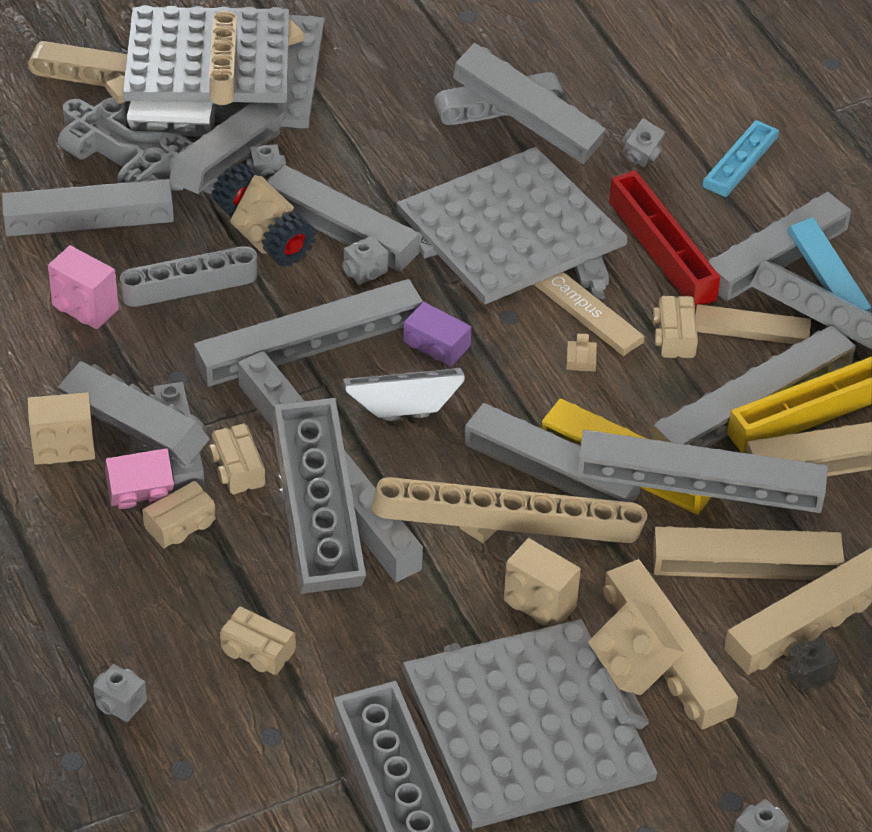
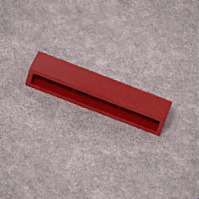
[609,170,720,308]

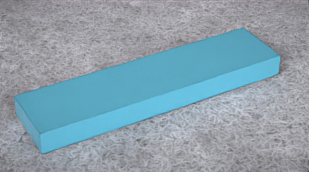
[702,120,779,197]
[788,217,872,312]

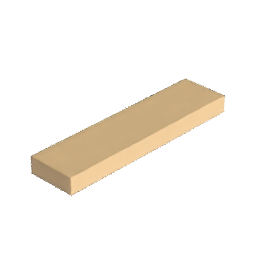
[696,304,811,344]

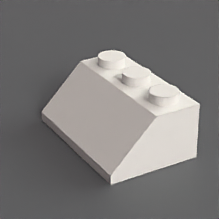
[127,101,216,137]

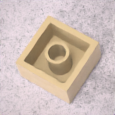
[28,392,95,465]
[504,538,581,627]
[588,599,685,695]

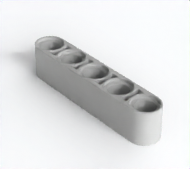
[434,72,566,125]
[120,246,258,307]

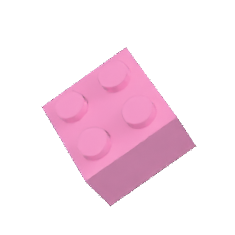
[48,245,119,329]
[105,448,174,509]

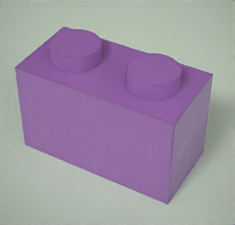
[403,302,471,367]

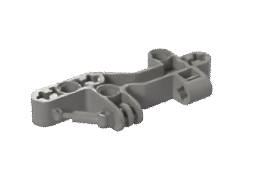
[58,97,224,194]

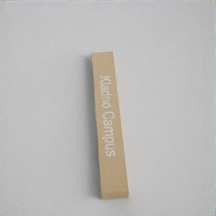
[533,272,645,356]

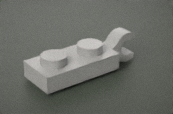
[574,255,609,301]

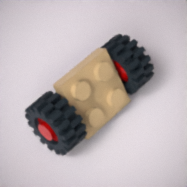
[212,164,316,266]

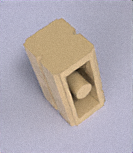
[653,296,698,358]
[208,424,265,494]
[142,481,216,549]
[220,606,296,675]

